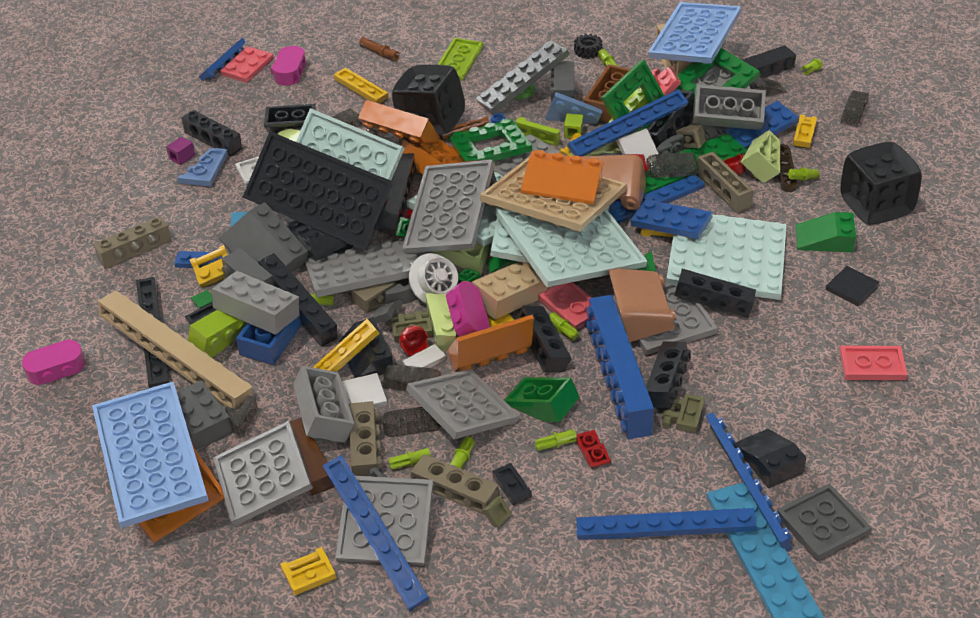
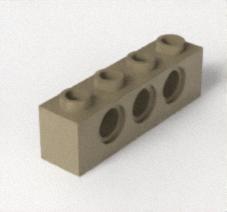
[697,152,753,212]
[94,216,172,269]
[349,401,382,476]
[411,454,499,515]

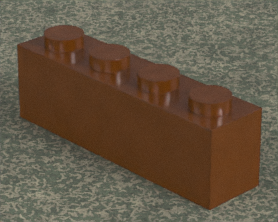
[290,417,334,496]

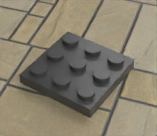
[777,483,872,561]

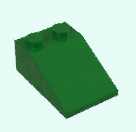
[795,212,856,253]
[504,377,580,423]

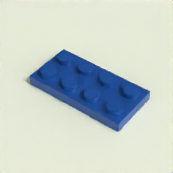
[724,100,799,150]
[630,199,713,239]

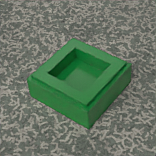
[191,289,213,309]

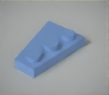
[545,92,602,125]
[177,148,228,187]

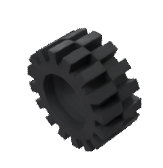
[574,33,602,59]

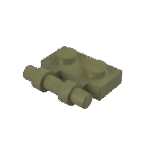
[390,310,433,342]
[662,394,705,433]

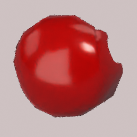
[723,154,746,176]
[399,325,429,357]

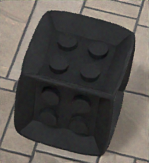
[392,64,465,136]
[840,142,922,225]

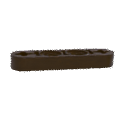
[778,144,797,192]

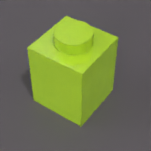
[564,113,583,139]

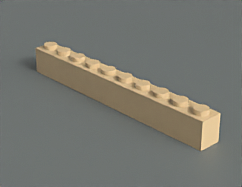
[98,291,252,413]

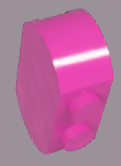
[271,46,306,85]
[446,281,490,337]
[22,339,85,385]

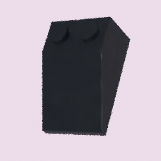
[733,429,807,488]

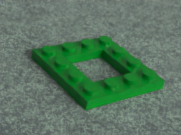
[673,48,761,94]
[601,60,665,136]
[448,119,533,162]

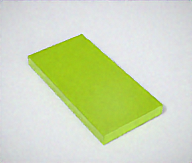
[437,38,484,81]

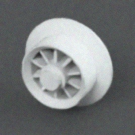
[409,253,458,303]

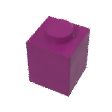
[166,137,195,165]

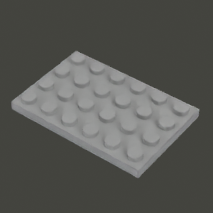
[402,160,495,253]
[305,238,421,297]

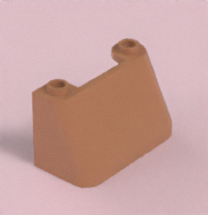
[580,155,646,210]
[609,268,677,342]

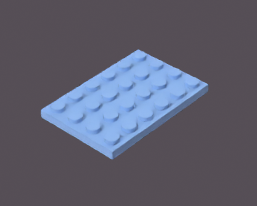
[648,2,741,64]

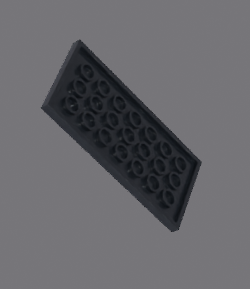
[242,131,395,251]

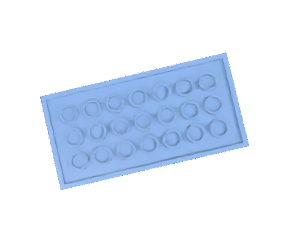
[92,382,209,528]

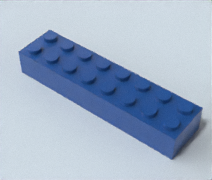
[586,295,654,439]

